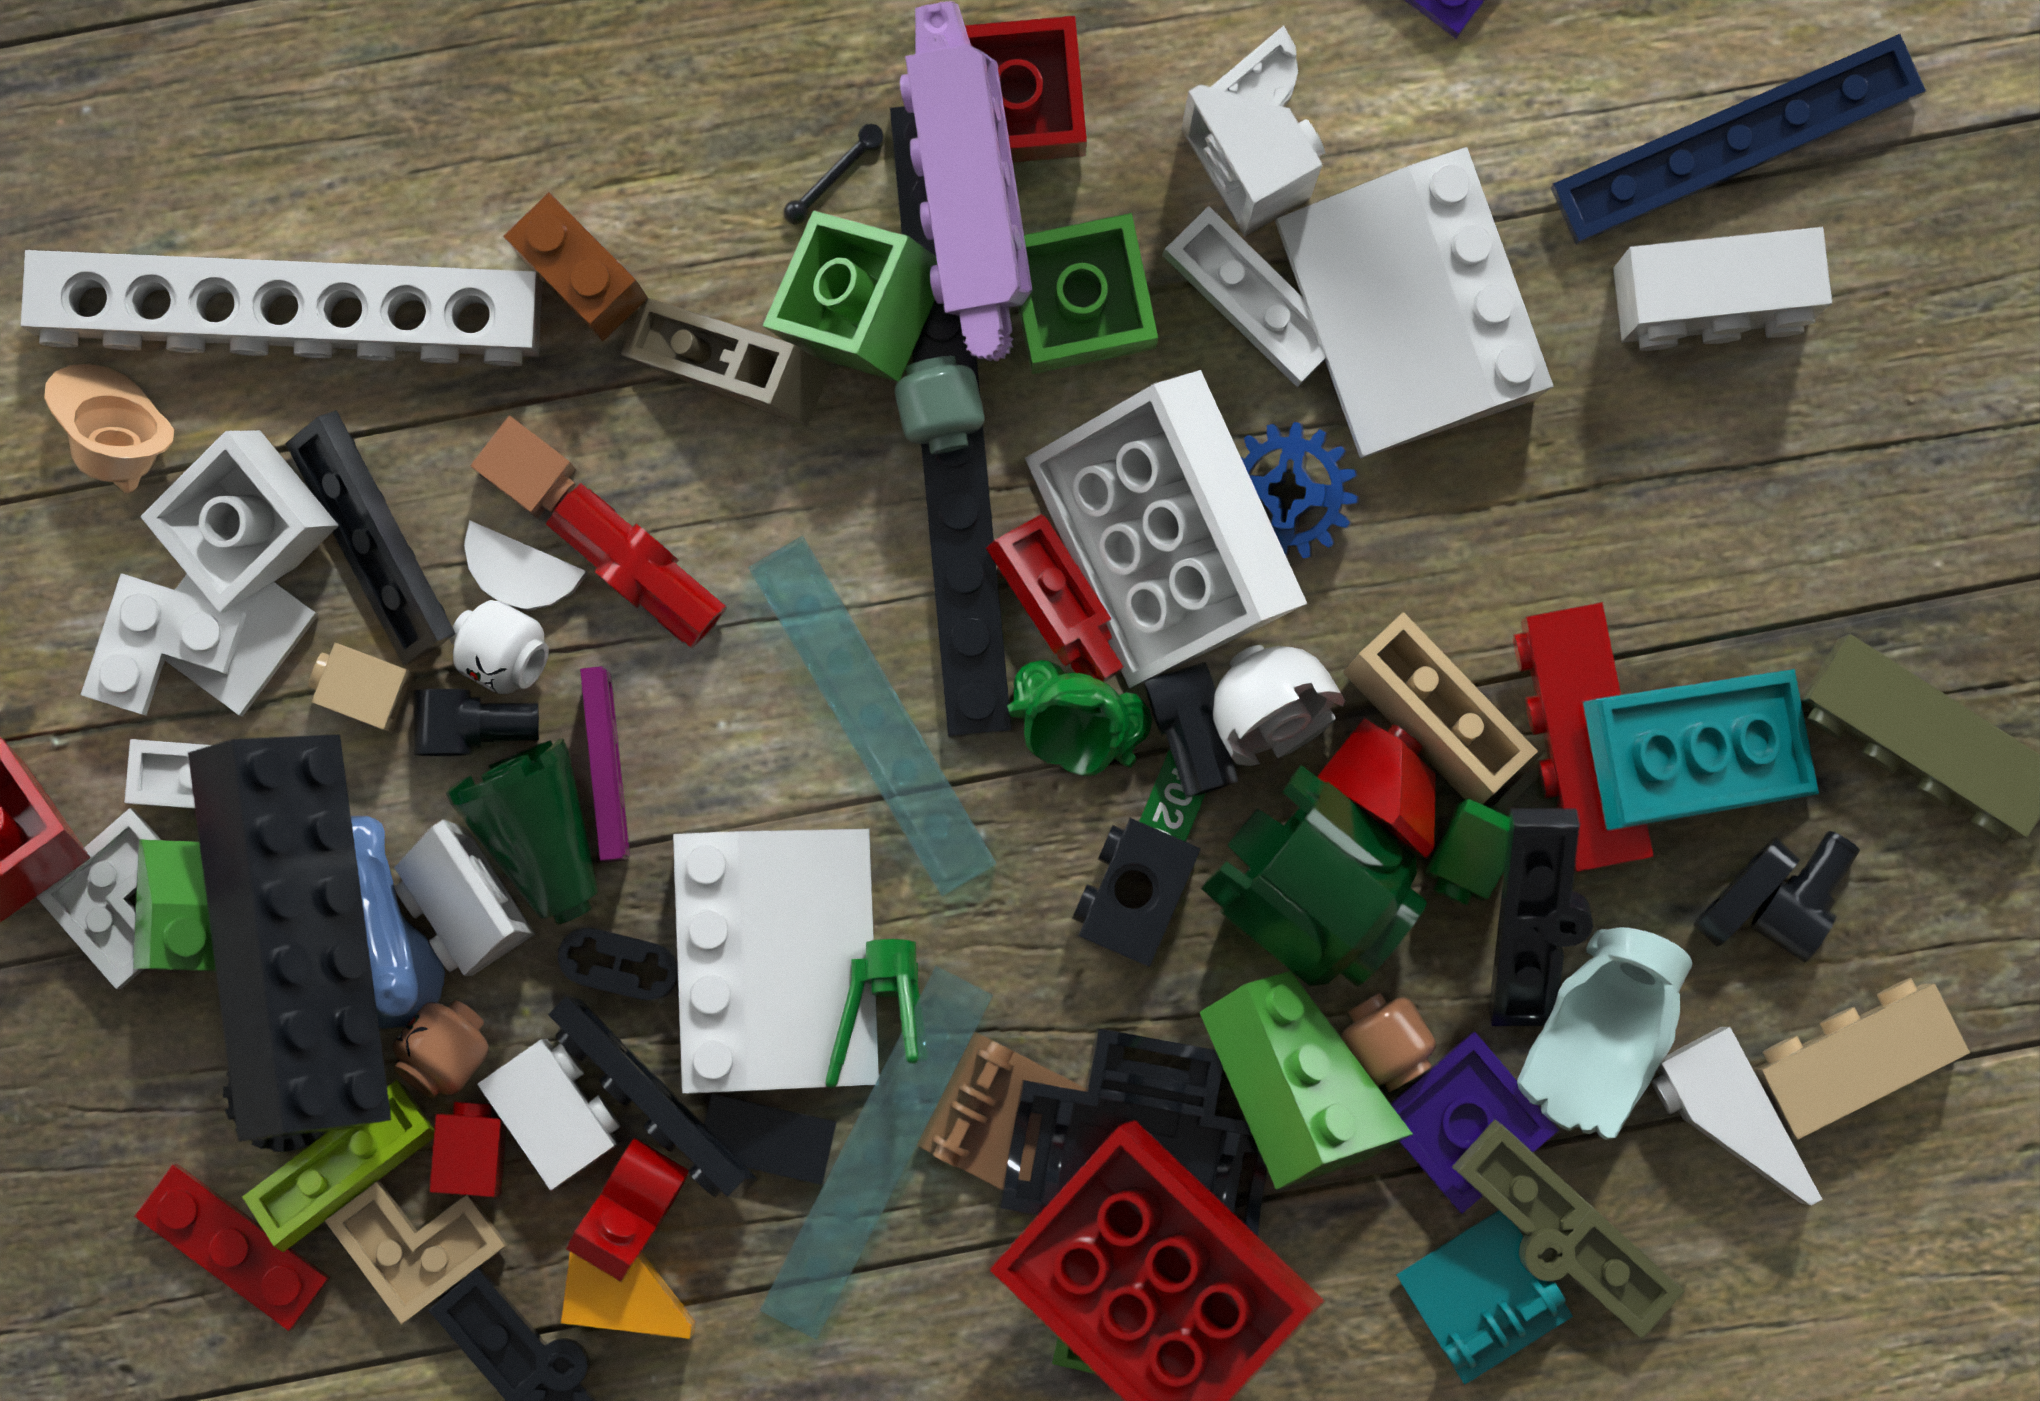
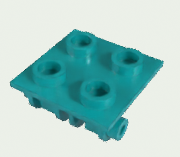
[1396,1210,1573,1385]

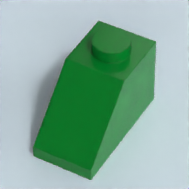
[1424,799,1510,906]

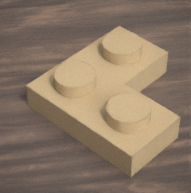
[325,1181,508,1324]

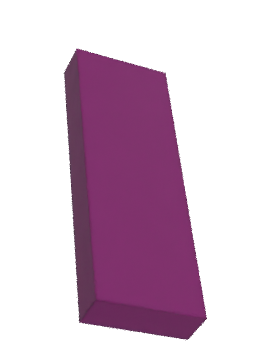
[580,666,631,863]

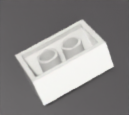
[1181,85,1325,237]

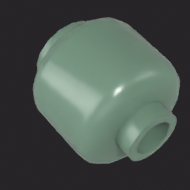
[895,356,985,454]

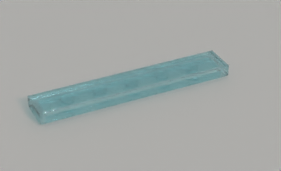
[748,535,997,897]
[760,965,993,1340]

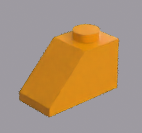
[561,1252,696,1339]

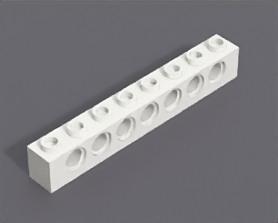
[21,250,542,366]

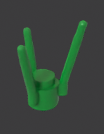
[825,939,928,1088]

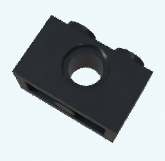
[1072,818,1201,967]

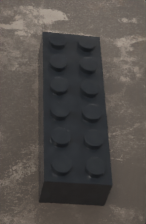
[188,734,391,1142]

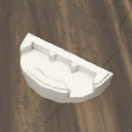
[1211,26,1298,107]
[464,521,588,611]

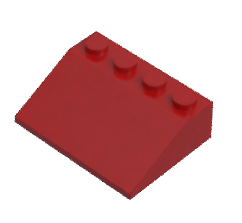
[989,1120,1325,1401]

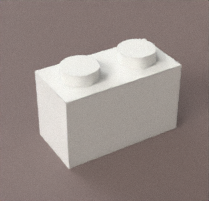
[477,1039,621,1190]

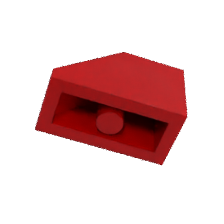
[1317,718,1436,858]

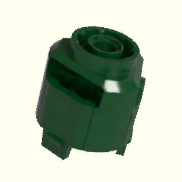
[1201,765,1427,987]

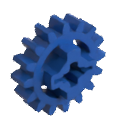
[1240,422,1359,559]

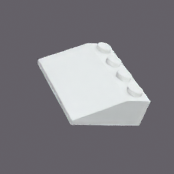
[1275,147,1554,459]
[1025,370,1307,688]
[673,829,879,1093]

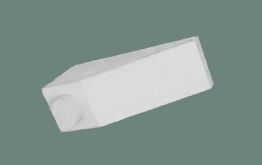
[1652,1027,1822,1205]

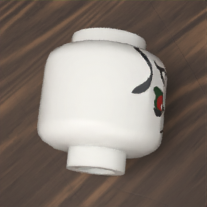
[450,600,549,694]

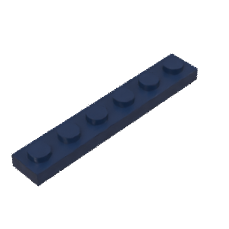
[1550,34,1926,245]

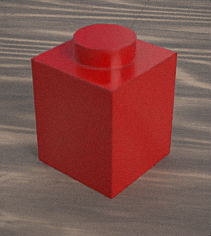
[430,1102,507,1197]

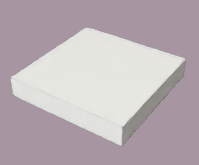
[165,574,319,717]

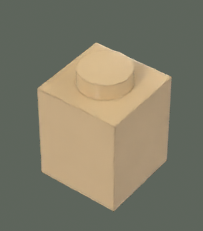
[308,643,415,733]

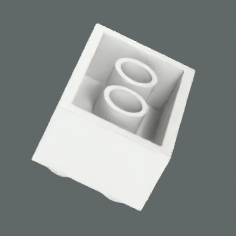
[1613,227,1832,351]

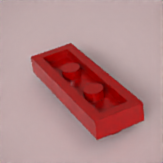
[134,1164,331,1331]

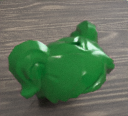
[1007,660,1152,776]

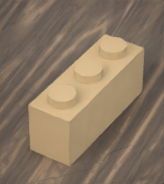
[1343,612,1538,805]
[1753,978,1970,1140]

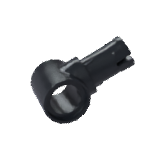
[413,689,539,756]
[1750,831,1860,963]

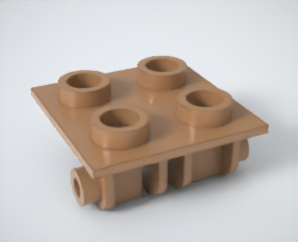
[916,1031,1086,1190]

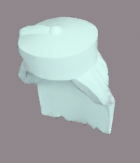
[1517,927,1692,1140]

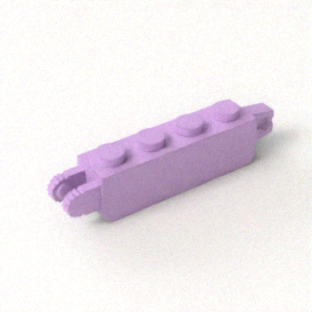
[900,1,1033,361]

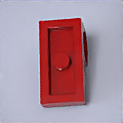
[565,1137,689,1282]

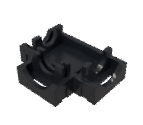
[999,1028,1268,1237]

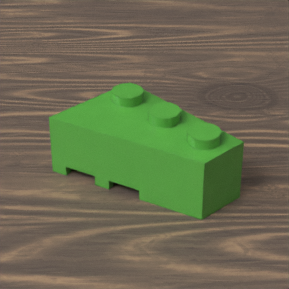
[1199,971,1413,1190]

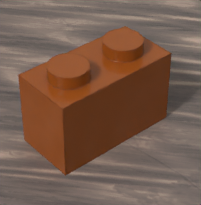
[503,192,648,342]

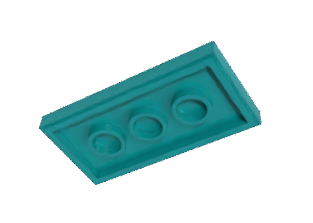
[1583,669,1819,830]

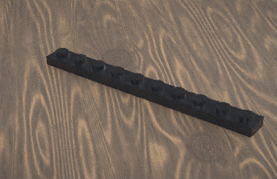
[890,106,1012,737]

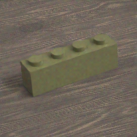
[1801,634,2040,843]

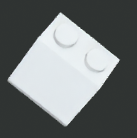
[140,430,339,613]

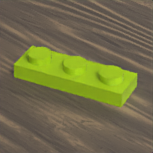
[242,1080,435,1252]

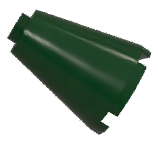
[446,739,598,924]

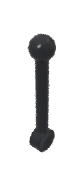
[783,123,884,225]

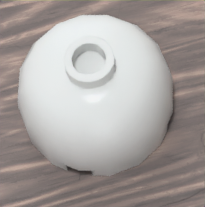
[1213,645,1345,766]

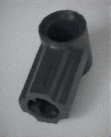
[1144,662,1238,798]

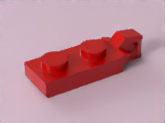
[986,514,1124,682]

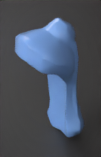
[351,816,445,1029]

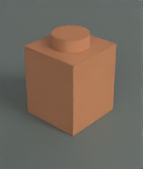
[470,415,576,519]

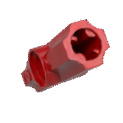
[546,483,727,649]

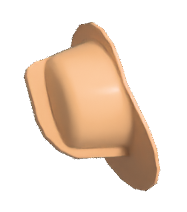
[44,363,174,493]

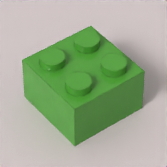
[763,210,938,382]
[1018,213,1158,374]

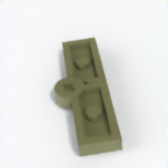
[1452,1119,1685,1339]

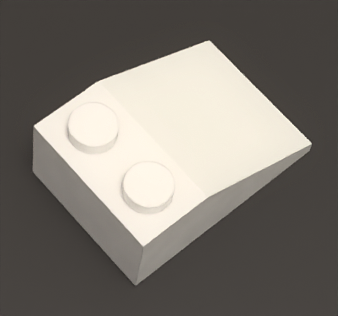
[394,820,535,976]

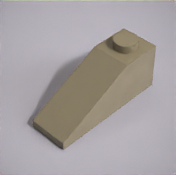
[621,298,831,426]

